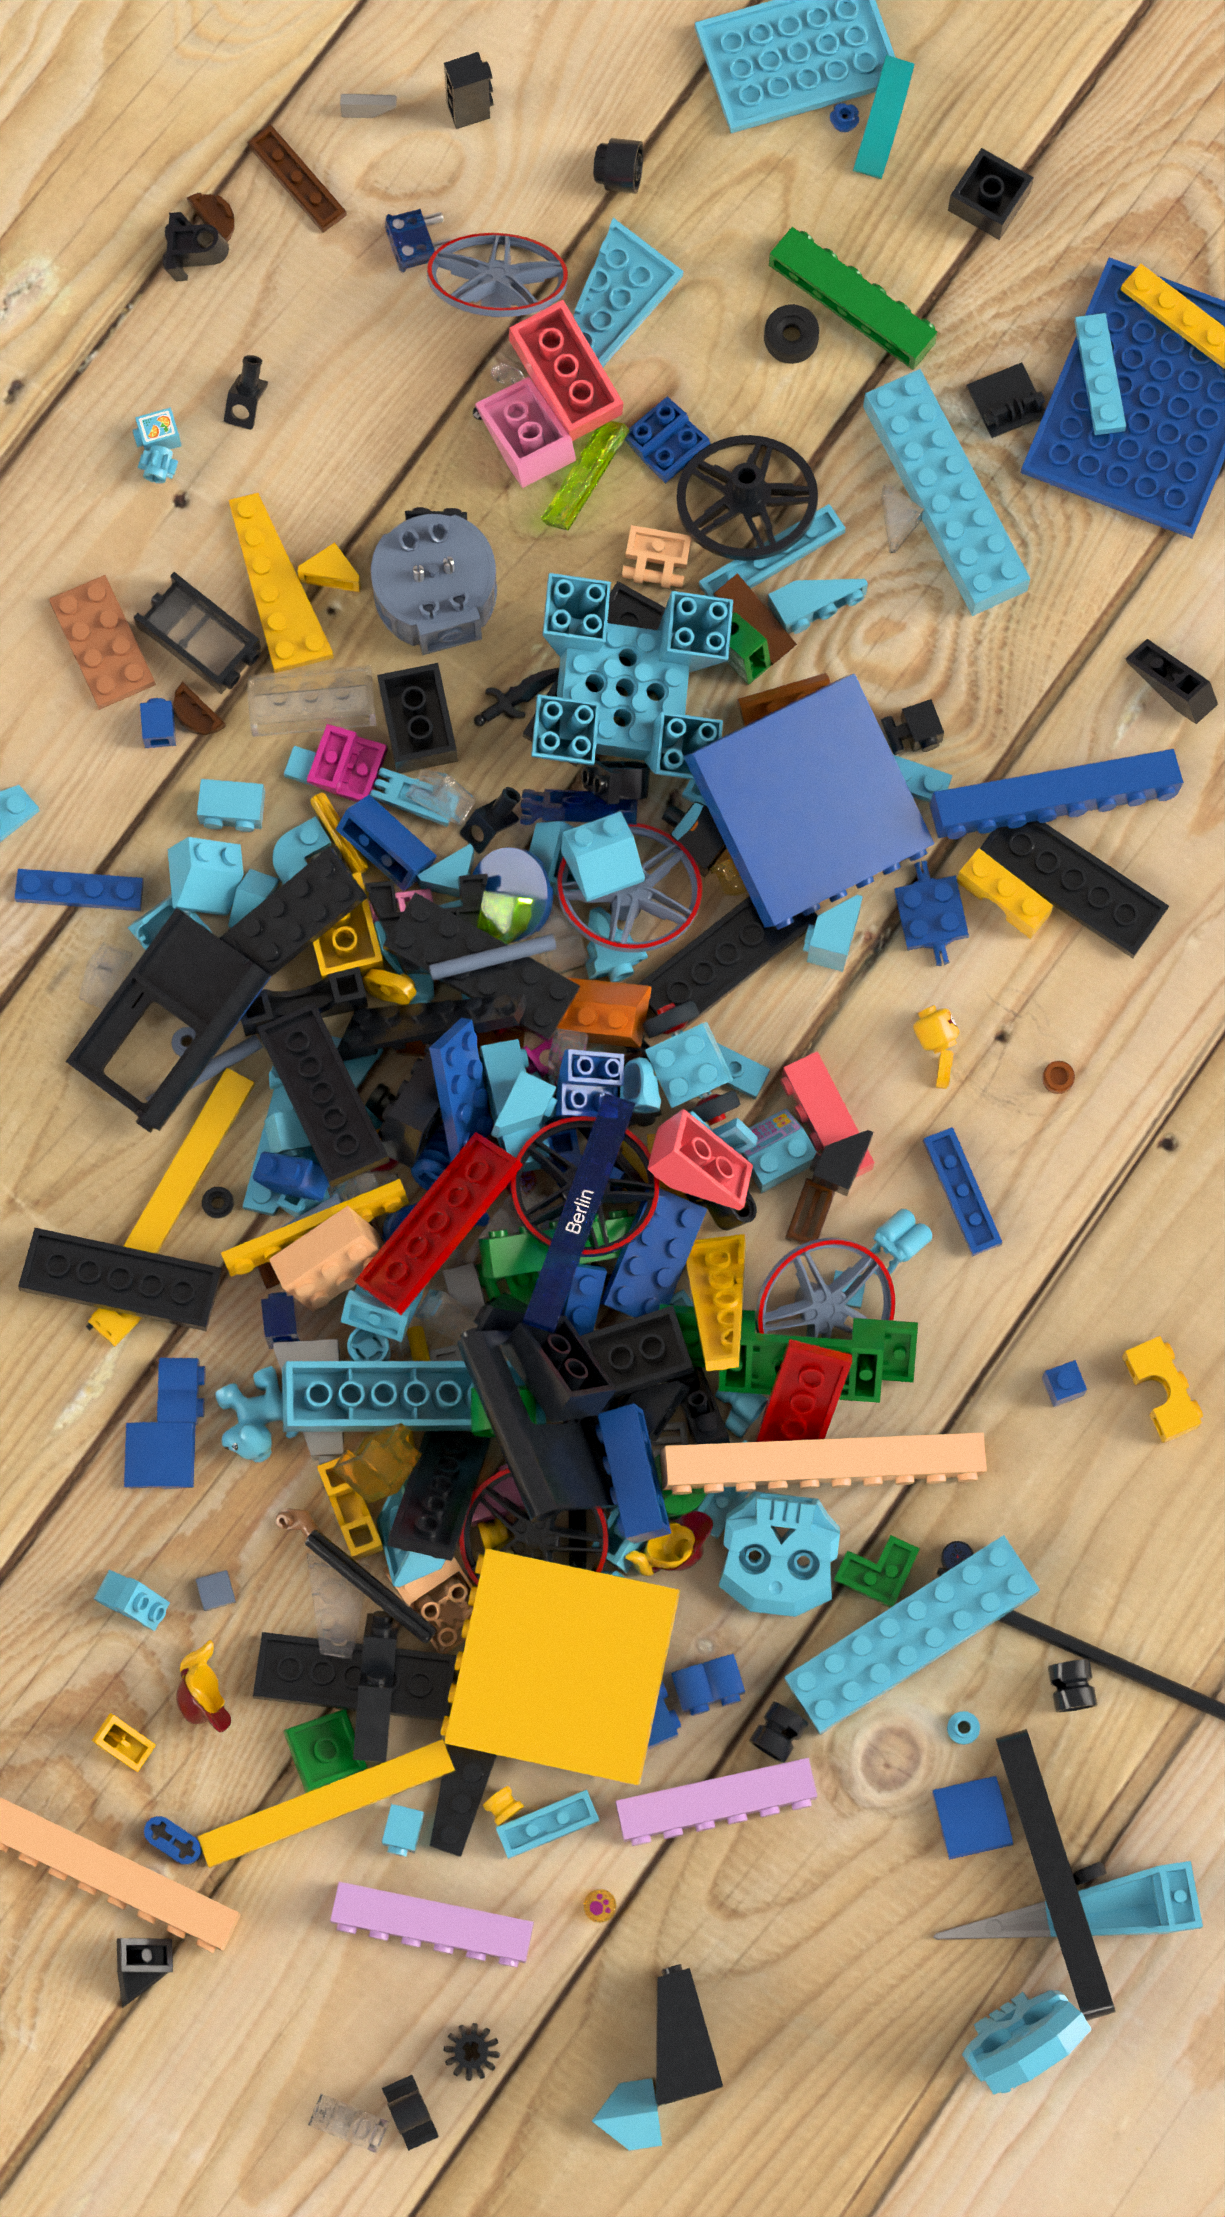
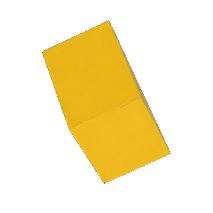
[297,542,361,592]
[92,1713,156,1772]

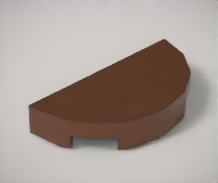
[187,193,235,242]
[173,681,226,735]

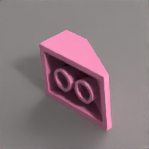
[475,377,576,488]

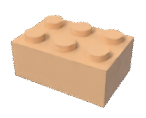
[269,1206,384,1312]

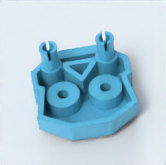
[719,1491,840,1617]
[962,1990,1091,2094]

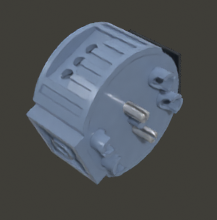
[371,507,497,656]

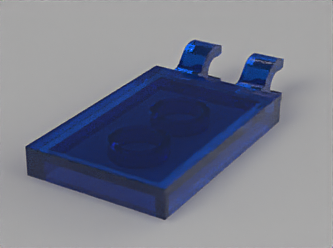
[520,789,638,825]

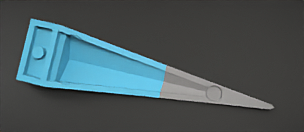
[933,1861,1203,1940]

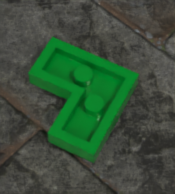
[834,1535,920,1608]

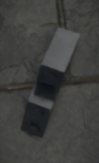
[353,1611,399,1762]

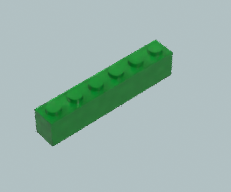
[769,227,938,370]
[478,1207,639,1278]

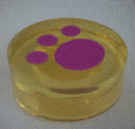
[584,1889,617,1923]

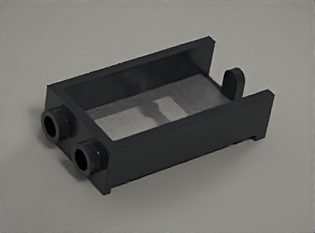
[134,572,261,694]

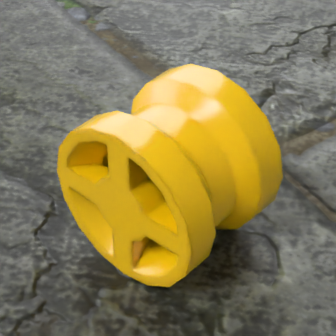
[477,1518,509,1550]
[482,1786,524,1826]

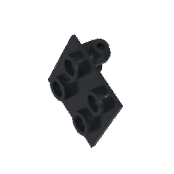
[966,362,1045,438]

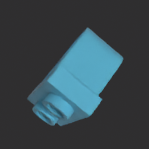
[94,1570,170,1631]

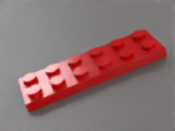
[354,1132,523,1316]

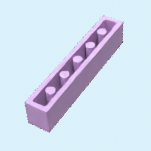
[616,1758,818,1846]
[330,1882,534,1968]

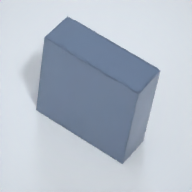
[196,1570,236,1611]

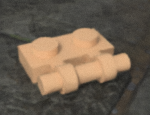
[622,525,692,589]

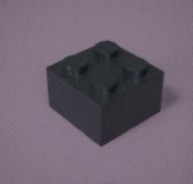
[948,148,1034,240]

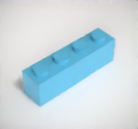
[479,1039,550,1172]

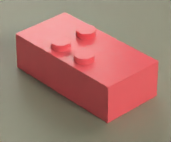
[509,300,623,441]

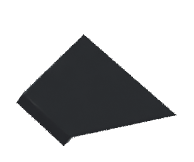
[117,1938,173,2008]

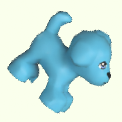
[215,1366,299,1462]

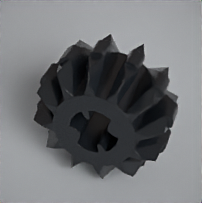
[443,2023,500,2081]

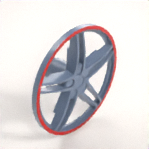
[427,233,568,317]
[557,822,702,953]
[755,1238,896,1338]

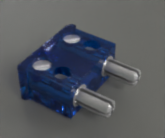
[385,209,451,272]

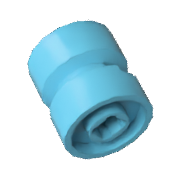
[347,1328,391,1361]

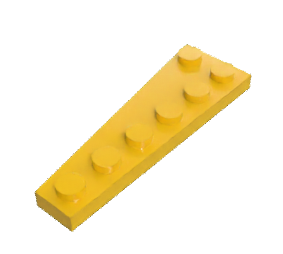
[228,493,334,673]
[685,1234,746,1371]

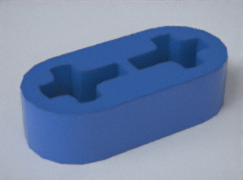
[144,1816,202,1865]

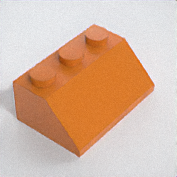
[551,977,652,1048]

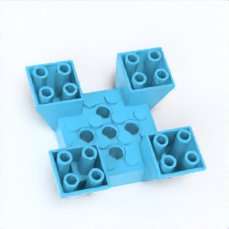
[531,573,733,779]

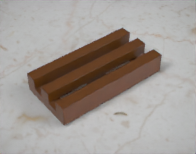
[785,1178,835,1244]

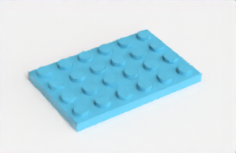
[694,0,896,133]

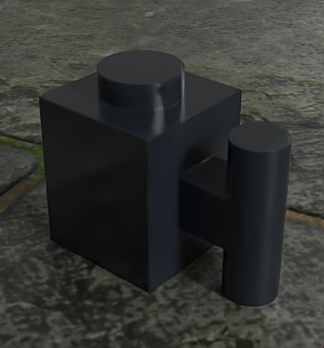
[881,699,944,755]

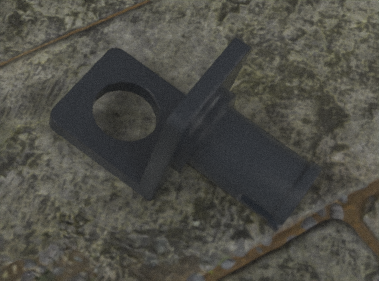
[224,355,268,430]
[460,787,521,854]

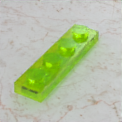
[541,421,630,531]

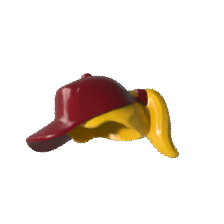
[625,1511,713,1576]
[176,1640,231,1732]

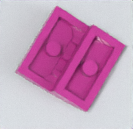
[306,724,388,802]

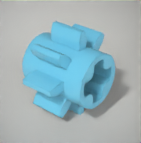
[138,445,178,483]

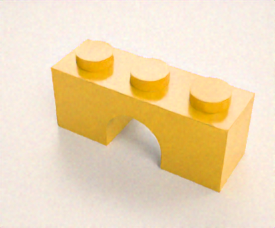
[957,848,1053,939]
[1122,1336,1203,1443]
[317,1455,384,1561]

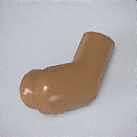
[276,1508,322,1539]

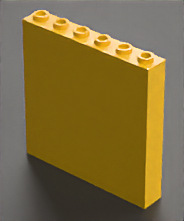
[441,1549,681,1785]

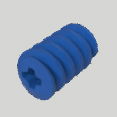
[411,1123,452,1191]

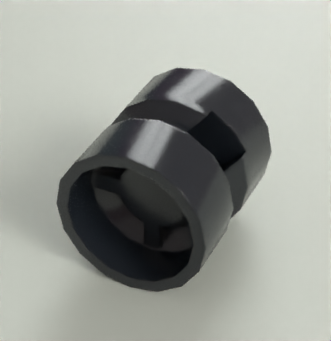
[1048,1659,1097,1713]
[749,1701,809,1763]

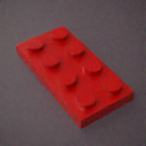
[755,1339,852,1442]

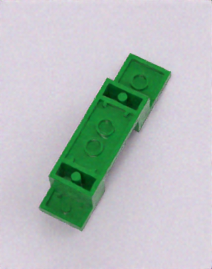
[659,1304,918,1403]

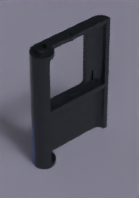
[65,908,272,1133]

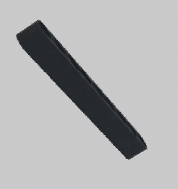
[995,1729,1116,2021]

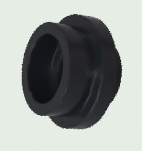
[202,1187,234,1219]

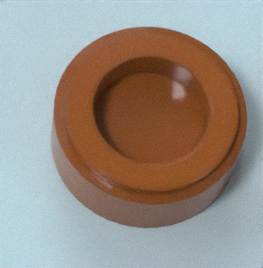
[1042,1061,1075,1094]

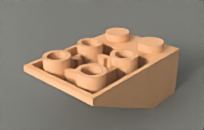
[382,1557,473,1654]

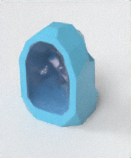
[620,1057,661,1113]

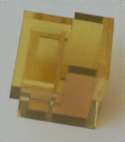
[332,1423,422,1503]

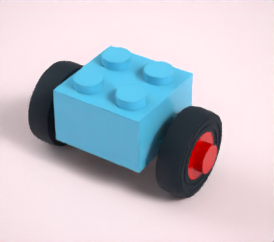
[642,1001,741,1126]

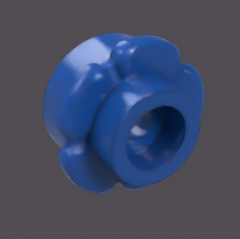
[830,103,860,132]

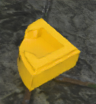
[936,1050,954,1089]

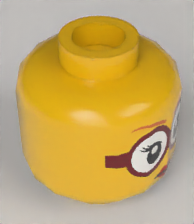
[913,1005,960,1054]

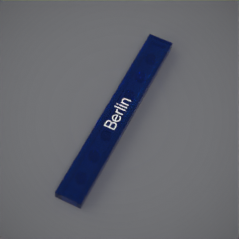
[523,1093,636,1333]

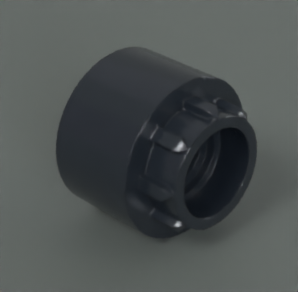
[593,138,644,194]

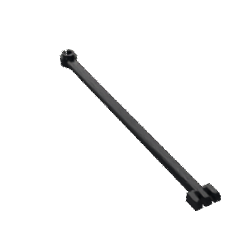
[936,1568,1225,1721]

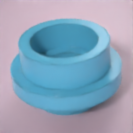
[947,1711,980,1745]

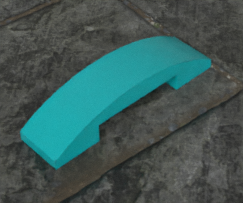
[853,55,915,179]

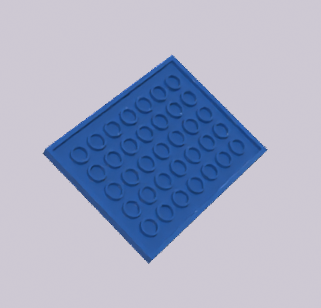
[1020,257,1225,539]

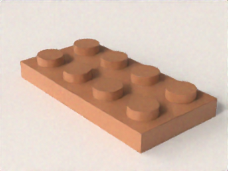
[49,575,156,710]

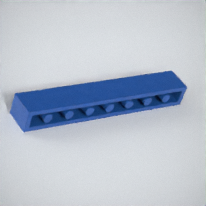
[929,749,1184,839]

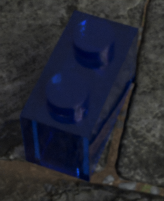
[261,1292,301,1349]

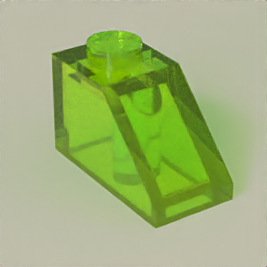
[477,891,532,945]

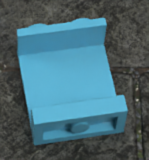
[341,1285,425,1342]

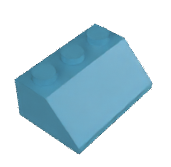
[376,1473,446,1587]

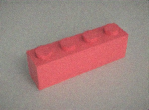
[780,1051,875,1178]

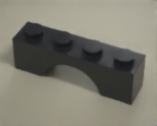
[241,967,368,1037]

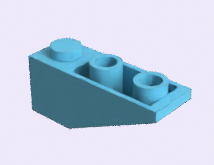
[767,579,868,634]

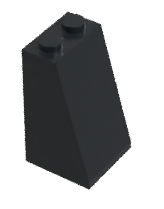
[656,1964,723,2107]

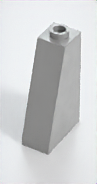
[273,1339,345,1465]

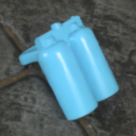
[868,1209,932,1275]

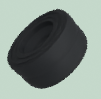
[764,304,819,364]

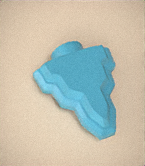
[585,906,648,982]

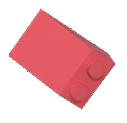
[647,1108,753,1210]

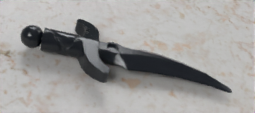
[474,668,559,727]

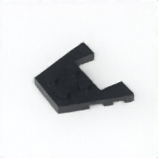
[364,874,488,975]

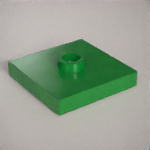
[283,1709,368,1793]

